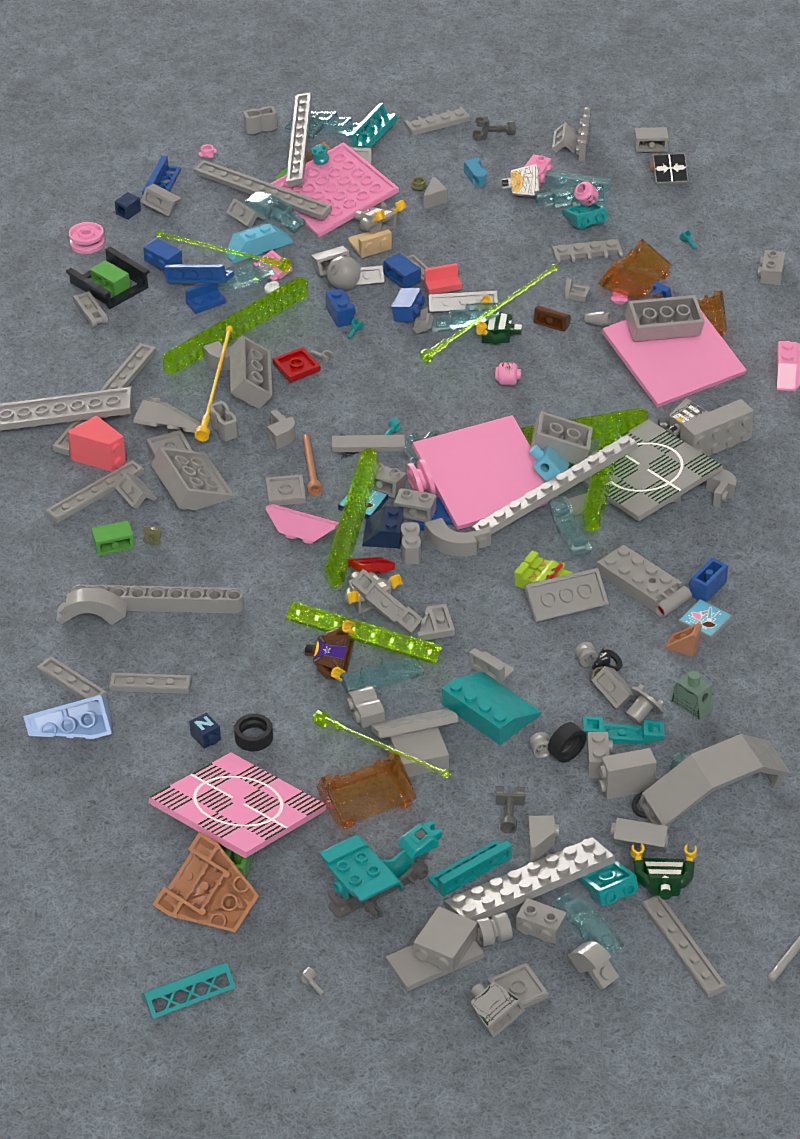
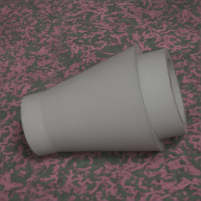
[584,311,611,328]

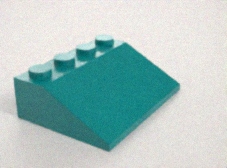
[442,672,542,745]

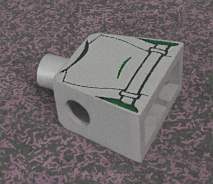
[471,983,526,1038]

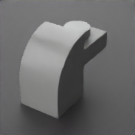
[203,341,231,371]
[267,409,295,449]
[706,469,736,508]
[568,941,619,990]

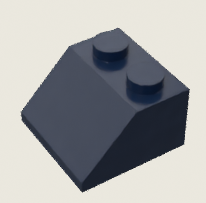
[362,506,404,549]

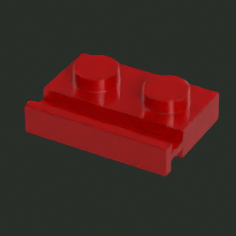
[348,557,395,574]

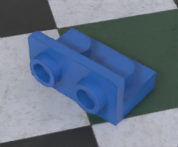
[185,283,226,314]

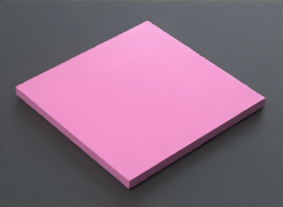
[602,311,747,408]
[412,415,559,530]

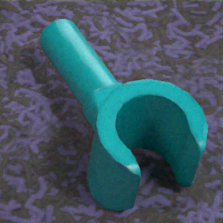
[679,230,697,250]
[347,319,364,339]
[384,418,401,435]

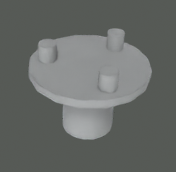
[625,684,664,725]

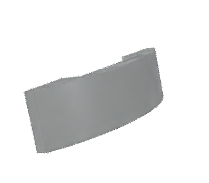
[351,569,423,634]

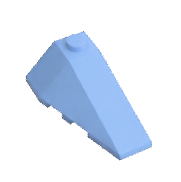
[23,694,112,739]

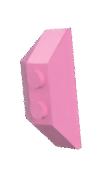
[777,341,800,391]
[266,504,342,544]

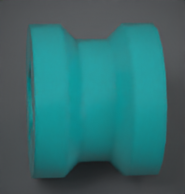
[311,144,329,165]

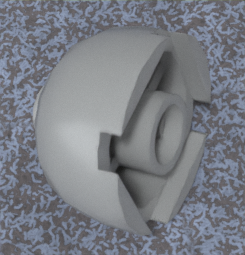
[327,256,361,291]

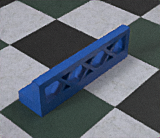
[142,155,181,205]
[164,265,235,283]

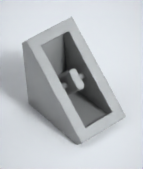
[424,177,447,208]

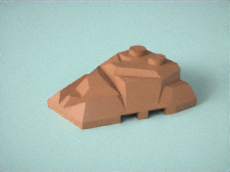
[152,831,260,933]

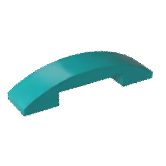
[582,716,665,744]

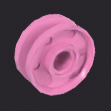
[69,222,105,254]
[406,459,436,494]

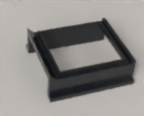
[66,246,150,310]

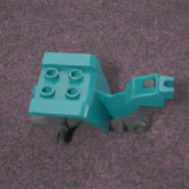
[319,821,442,919]

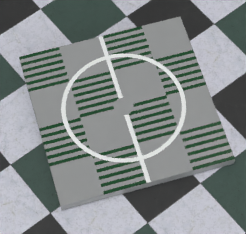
[568,419,723,521]

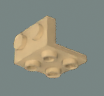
[348,229,392,258]

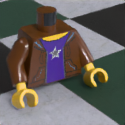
[305,620,356,682]

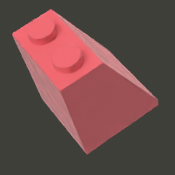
[67,416,126,472]

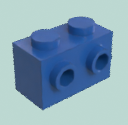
[143,238,182,271]
[384,253,421,288]
[326,288,356,327]
[391,288,425,322]
[689,558,728,602]

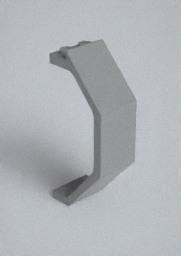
[639,734,791,828]

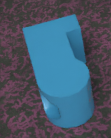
[464,157,487,187]

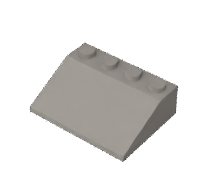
[151,447,235,510]

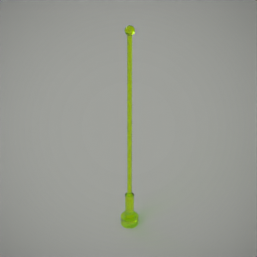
[156,230,291,272]
[419,264,558,364]
[313,710,450,778]

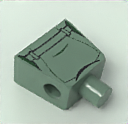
[671,671,713,720]

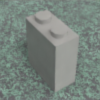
[387,727,449,778]
[598,748,657,800]
[610,818,670,853]
[414,906,477,973]

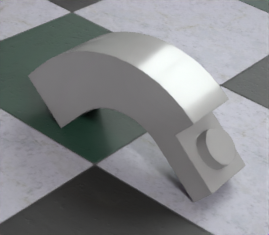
[424,518,491,556]
[56,588,127,625]

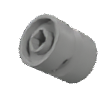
[475,912,513,947]

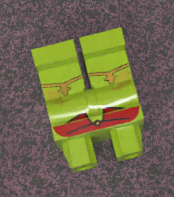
[514,550,573,589]

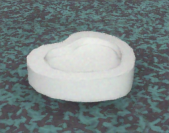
[265,281,281,295]

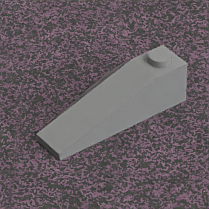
[133,396,213,434]

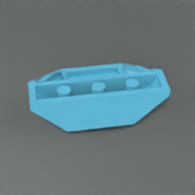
[226,224,293,263]

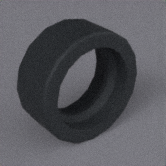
[234,714,273,752]
[548,722,587,763]

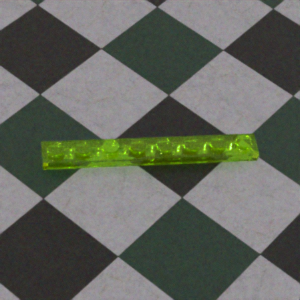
[285,601,442,665]

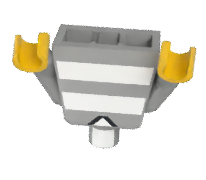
[355,200,406,234]
[344,572,403,614]

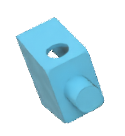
[529,445,569,482]

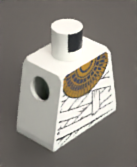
[502,164,540,198]

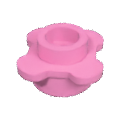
[198,144,217,158]
[611,290,629,305]

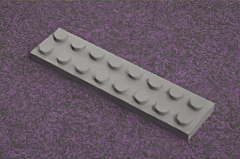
[0,387,132,431]
[445,837,615,921]

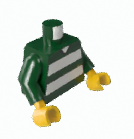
[476,295,522,345]
[630,844,697,900]

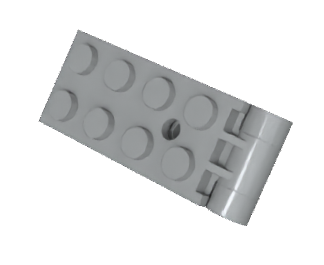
[597,544,692,618]

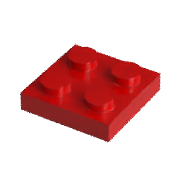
[272,347,321,383]

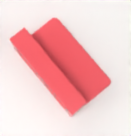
[424,263,462,294]

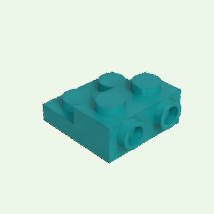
[562,203,608,229]
[579,860,639,906]

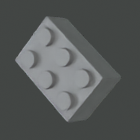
[530,411,593,464]

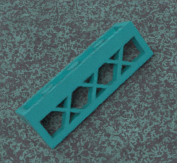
[349,103,398,148]
[428,840,512,897]
[140,962,236,1019]

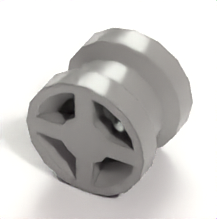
[575,642,599,667]
[529,732,550,758]

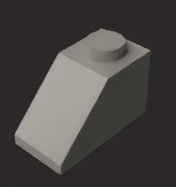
[528,815,559,861]

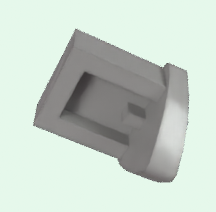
[565,278,590,302]

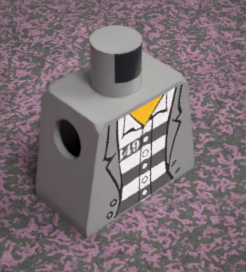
[667,398,708,436]

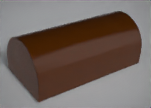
[533,306,571,332]

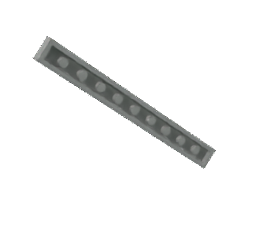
[286,92,312,187]
[194,160,332,220]
[53,343,156,456]
[472,435,638,535]

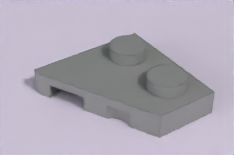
[417,604,455,641]

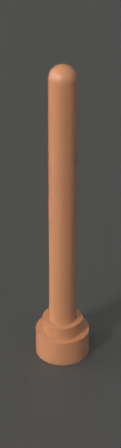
[303,435,323,496]

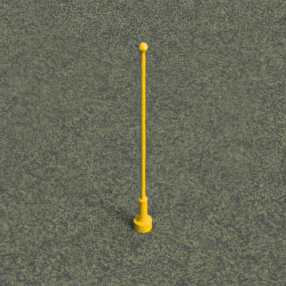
[195,326,233,442]

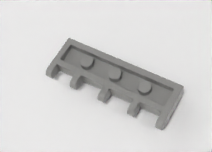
[404,106,470,136]
[576,107,590,161]
[552,239,623,264]

